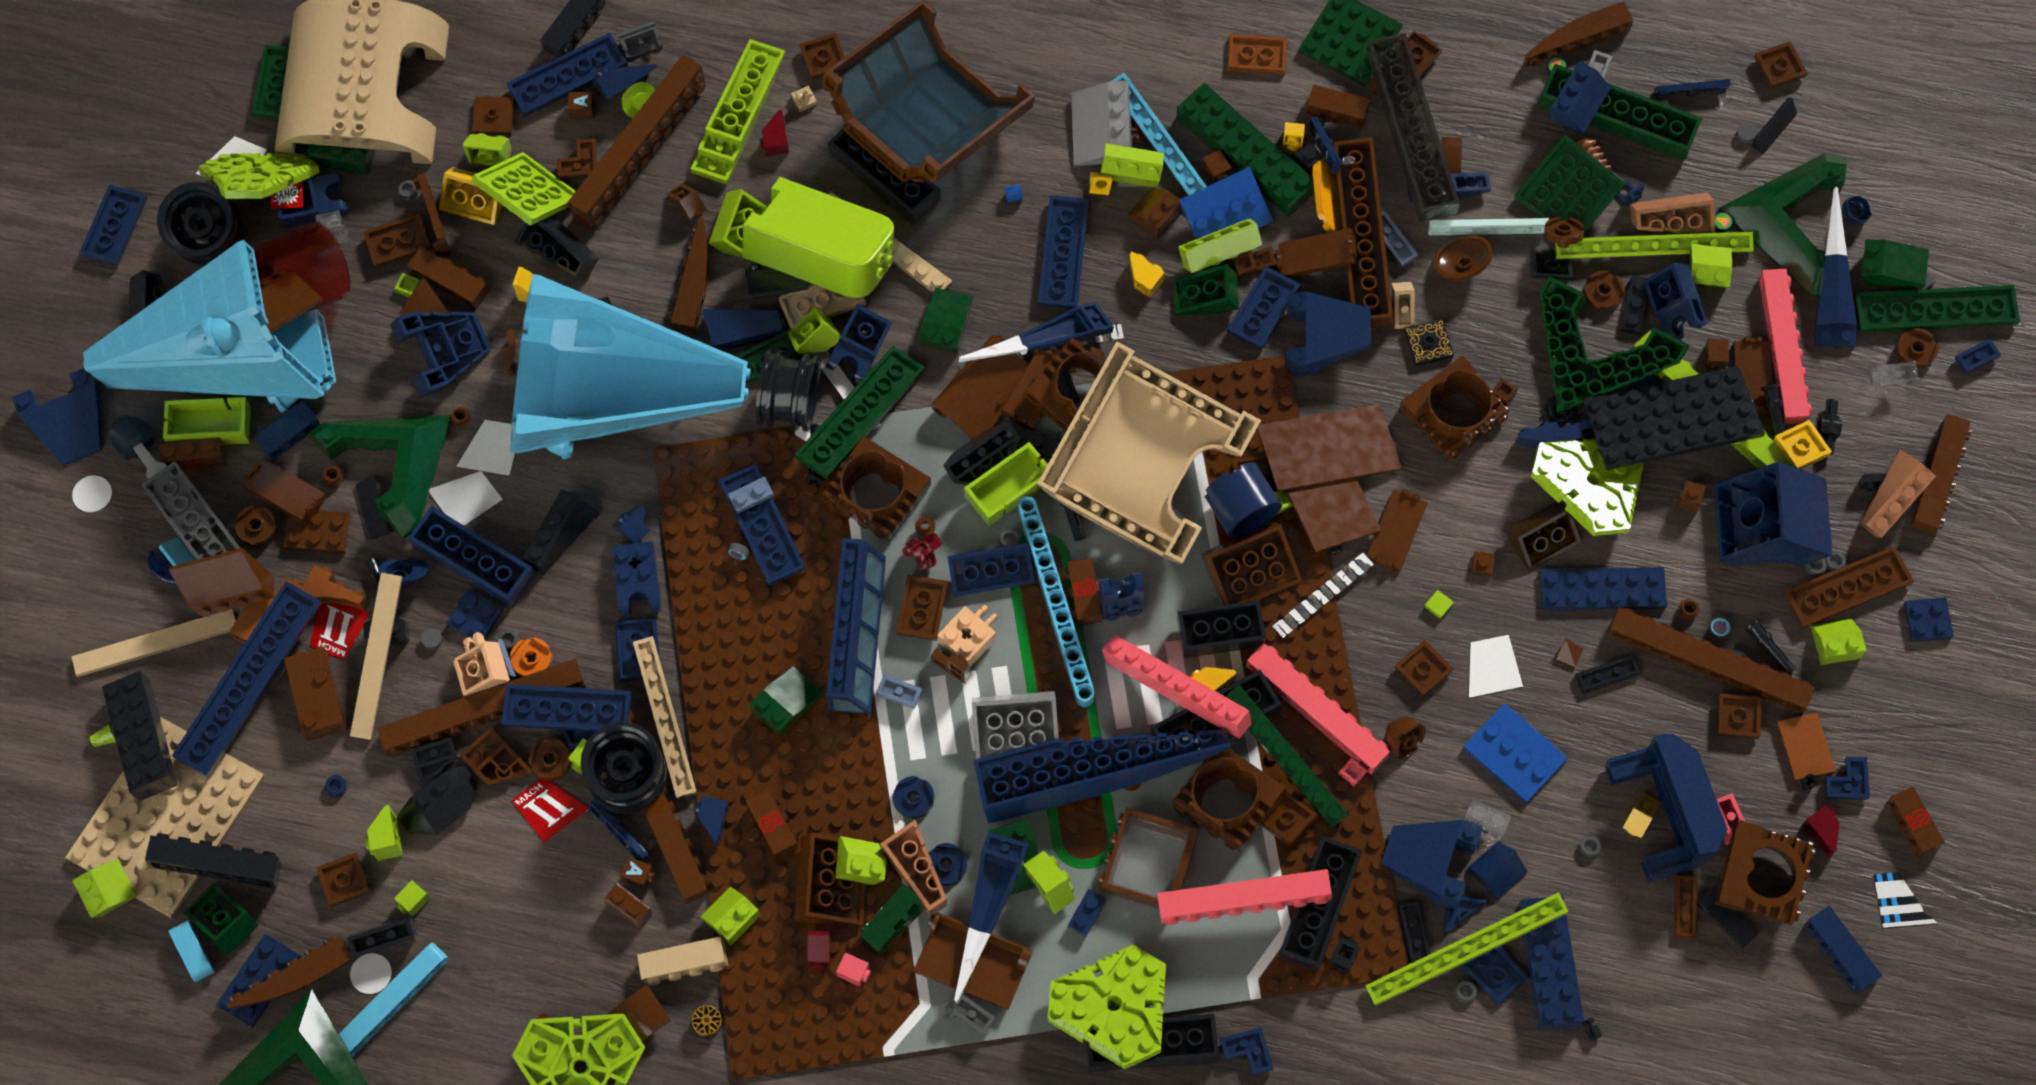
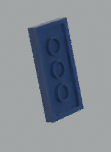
[79,184,148,266]
[1227,266,1300,350]
[216,934,302,1028]

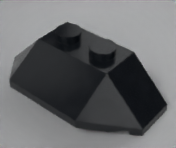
[943,421,1020,485]
[397,766,477,834]

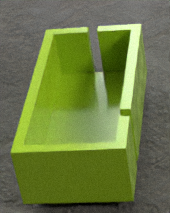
[163,397,251,445]
[964,442,1048,526]

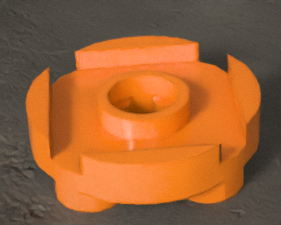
[510,638,553,677]

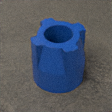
[1005,184,1023,202]

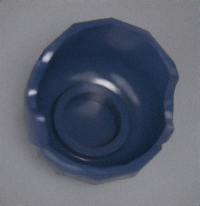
[1842,196,1872,225]

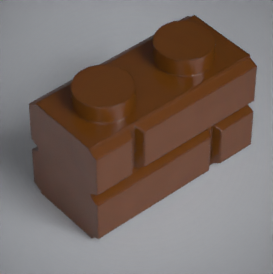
[604,883,652,929]

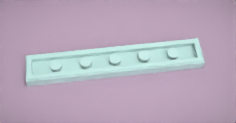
[1428,218,1549,235]

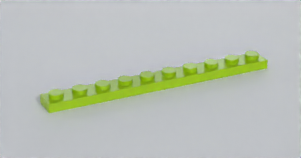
[1555,232,1754,259]
[1365,892,1569,1006]

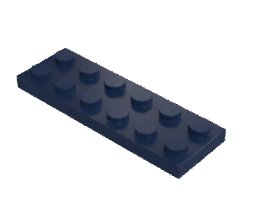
[506,33,628,117]
[1038,195,1089,309]
[719,464,806,586]
[1540,567,1667,610]
[501,684,632,732]

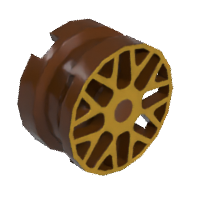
[692,1005,722,1038]

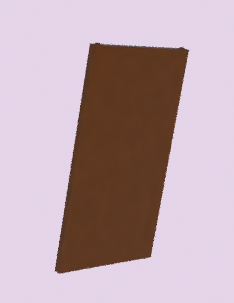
[1256,404,1402,492]
[1285,478,1381,553]

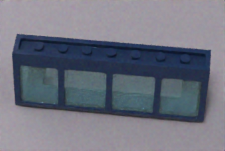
[827,538,886,714]

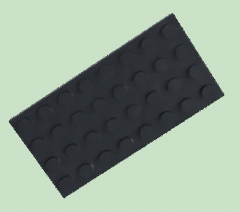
[1582,366,1765,470]

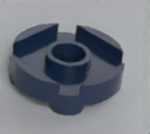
[892,776,935,819]
[928,843,967,886]

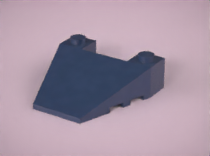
[1287,292,1371,377]
[390,311,491,398]
[12,368,101,466]
[1381,820,1483,910]

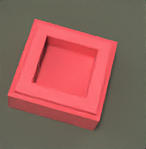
[1338,757,1368,787]

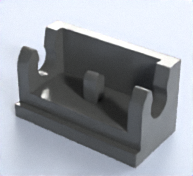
[618,21,663,60]

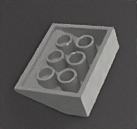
[1071,80,1132,166]
[971,691,1059,760]

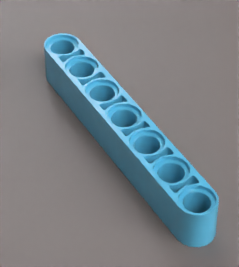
[339,943,449,1057]

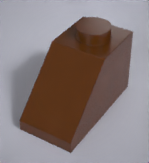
[666,183,707,220]

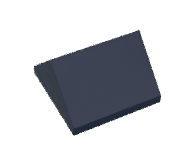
[1467,841,1528,900]

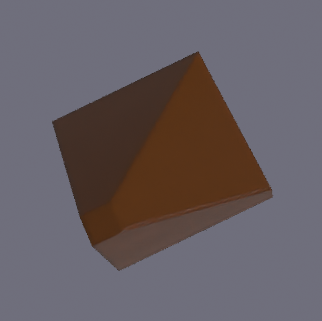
[1556,638,1583,668]

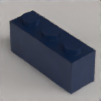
[254,401,320,462]

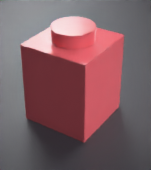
[836,953,871,987]

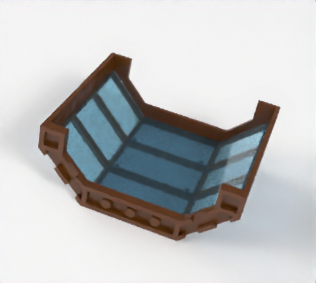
[822,0,1035,183]

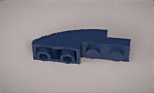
[1516,418,1593,448]

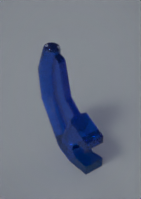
[147,551,177,585]

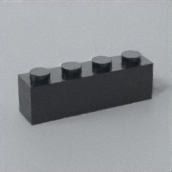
[540,0,605,58]

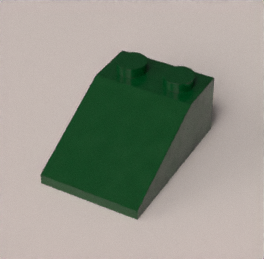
[1862,239,1929,287]
[1173,264,1239,316]
[918,287,974,354]
[749,667,824,738]
[988,819,1039,896]
[182,882,258,955]

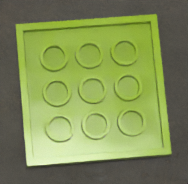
[471,152,576,226]

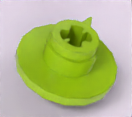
[621,81,655,119]

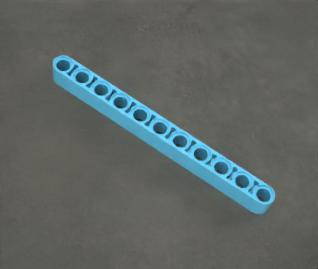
[1018,496,1094,707]

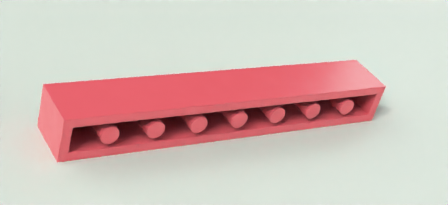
[1759,269,1812,425]
[1102,635,1251,739]
[1246,643,1390,775]
[1157,869,1332,925]

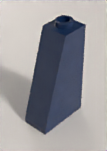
[703,309,786,351]

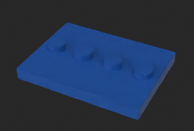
[1178,167,1273,239]
[1463,703,1568,803]

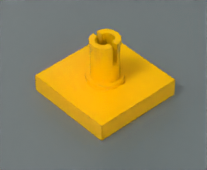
[1774,420,1832,469]

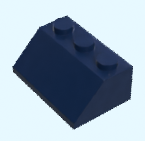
[1549,61,1611,135]

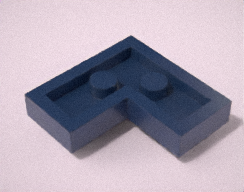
[1825,757,1870,800]
[1220,1028,1274,1076]

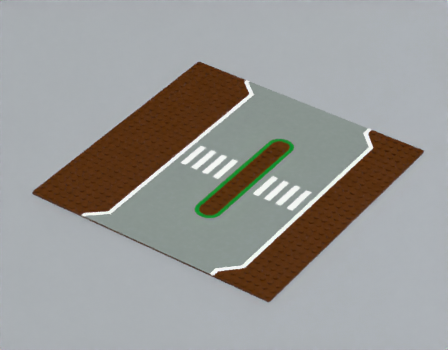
[653,355,1409,1080]

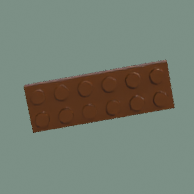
[1783,546,1914,629]

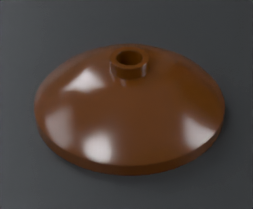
[1434,235,1493,281]

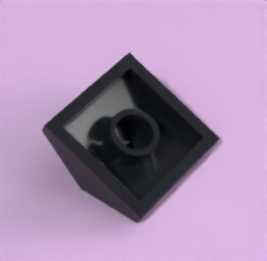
[1531,250,1573,281]

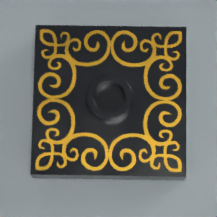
[1404,319,1454,366]

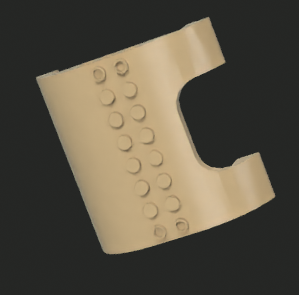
[274,0,449,164]
[1037,342,1261,564]

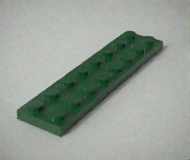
[1854,285,2020,332]
[795,346,925,480]

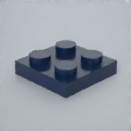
[446,589,504,640]
[1904,597,1954,642]

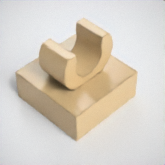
[791,86,817,112]

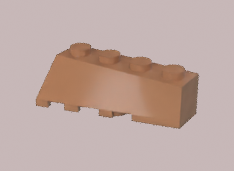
[1630,192,1715,234]
[1860,449,1936,538]
[880,820,947,917]

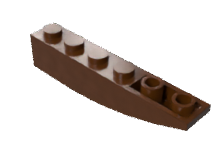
[1523,1,1633,67]
[668,217,709,335]
[226,936,353,1009]

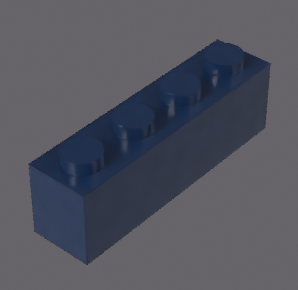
[1805,905,1882,994]

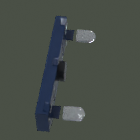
[1654,79,1731,106]
[1309,116,1355,174]
[589,799,658,863]

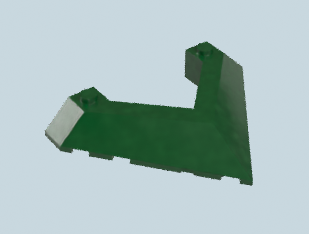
[1718,153,1847,297]
[1539,276,1690,413]
[307,415,451,539]
[219,990,369,1085]

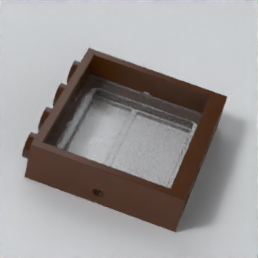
[1098,807,1199,909]

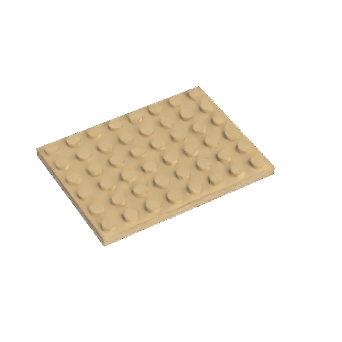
[65,717,266,919]

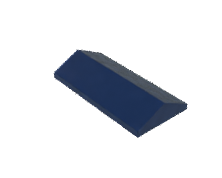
[947,542,1035,597]

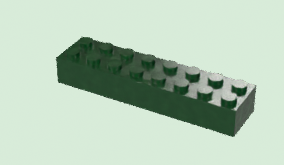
[1538,64,1702,161]
[1176,82,1315,217]

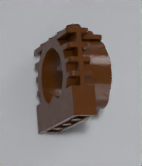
[1022,338,1106,433]
[1399,356,1510,460]
[822,436,931,541]
[1172,749,1286,852]
[1715,820,1815,926]

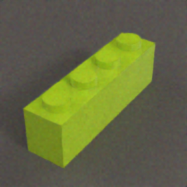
[1178,218,1262,273]

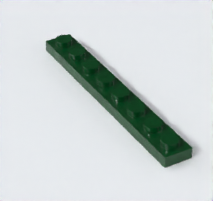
[1225,685,1348,828]

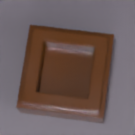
[1493,378,1518,406]

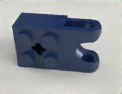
[277,174,349,229]
[1644,262,1707,340]
[825,304,892,384]
[612,541,662,616]
[1098,572,1144,621]

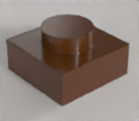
[1471,551,1495,576]

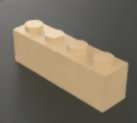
[637,937,729,985]

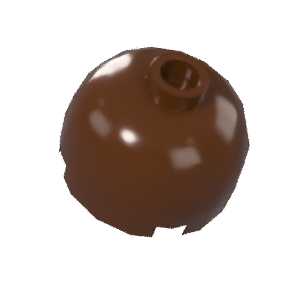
[1385,717,1426,760]

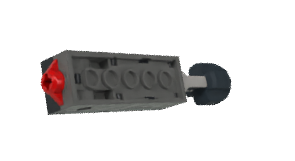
[109,415,240,560]

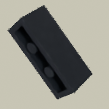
[347,915,418,958]

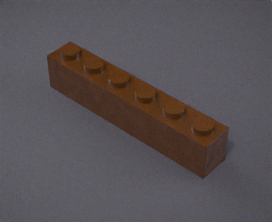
[1910,413,1972,535]

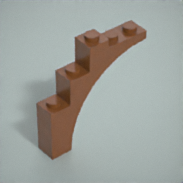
[229,565,368,644]

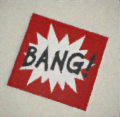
[271,181,303,209]

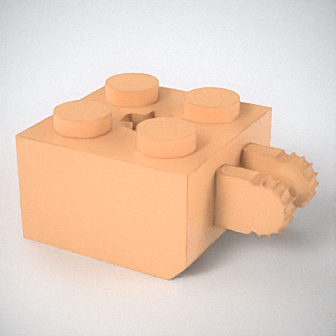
[937,605,998,668]
[453,632,510,696]

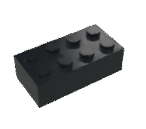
[1177,600,1266,658]

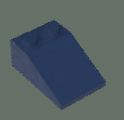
[591,64,657,99]

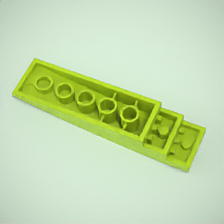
[690,39,786,185]

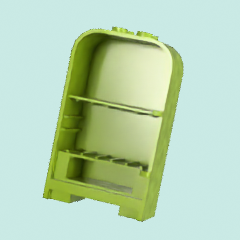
[743,177,894,298]

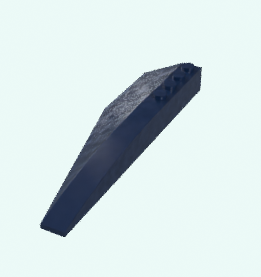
[974,729,1231,824]

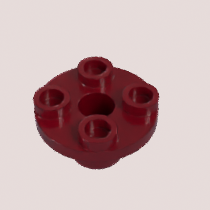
[902,533,942,570]

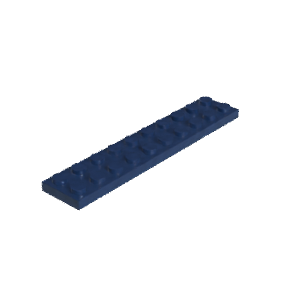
[171,581,322,777]

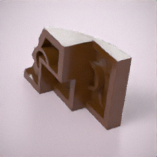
[399,278,448,316]
[460,727,532,785]
[607,985,671,1044]

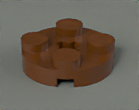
[1543,217,1584,248]
[1583,271,1625,311]
[1896,328,1939,369]
[235,506,278,547]
[529,738,571,781]

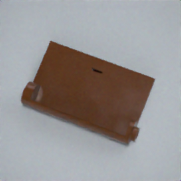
[931,335,1029,439]
[913,912,1033,1010]

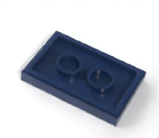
[615,617,660,682]
[1460,946,1529,1006]

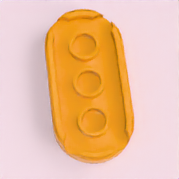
[1313,159,1342,233]

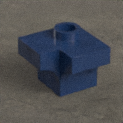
[612,506,650,544]

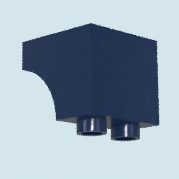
[1714,462,1833,567]

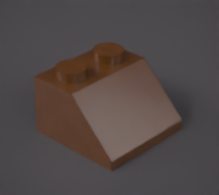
[1127,187,1182,239]

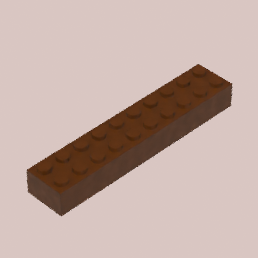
[568,55,705,231]
[1334,137,1394,329]

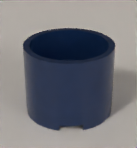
[1204,462,1282,538]

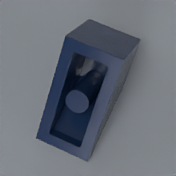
[695,796,729,846]

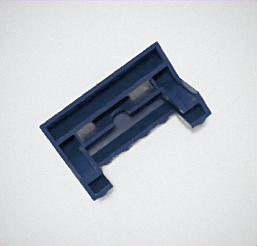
[1604,733,1728,883]

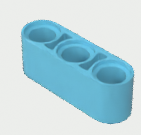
[168,920,215,983]

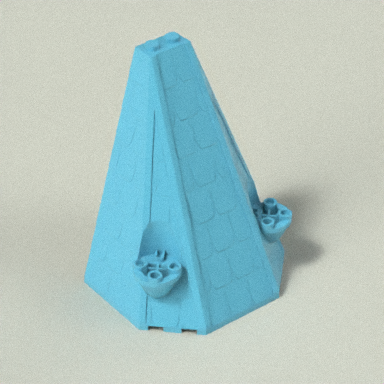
[83,240,336,413]
[510,274,750,460]

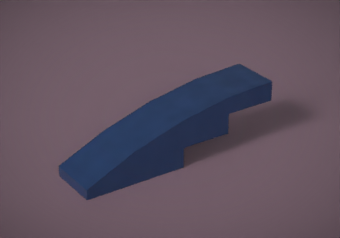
[1407,172,1491,203]

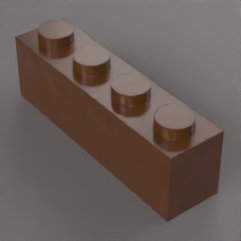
[407,247,489,310]

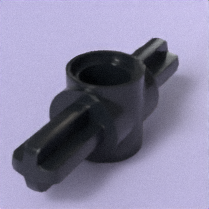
[1818,398,1842,455]

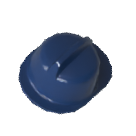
[379,559,429,589]

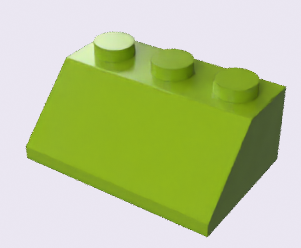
[1099,143,1164,188]
[708,189,768,260]

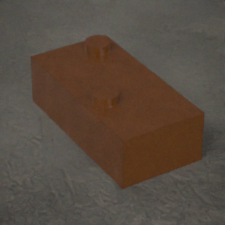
[284,647,348,741]

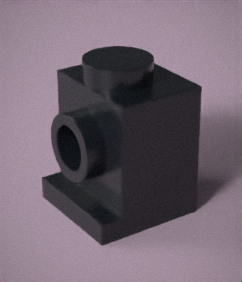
[1329,937,1361,974]

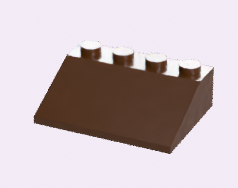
[259,268,323,333]
[1200,522,1302,605]
[169,548,275,617]
[794,832,866,926]

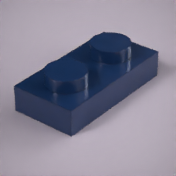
[1954,339,2001,375]
[1068,889,1107,937]

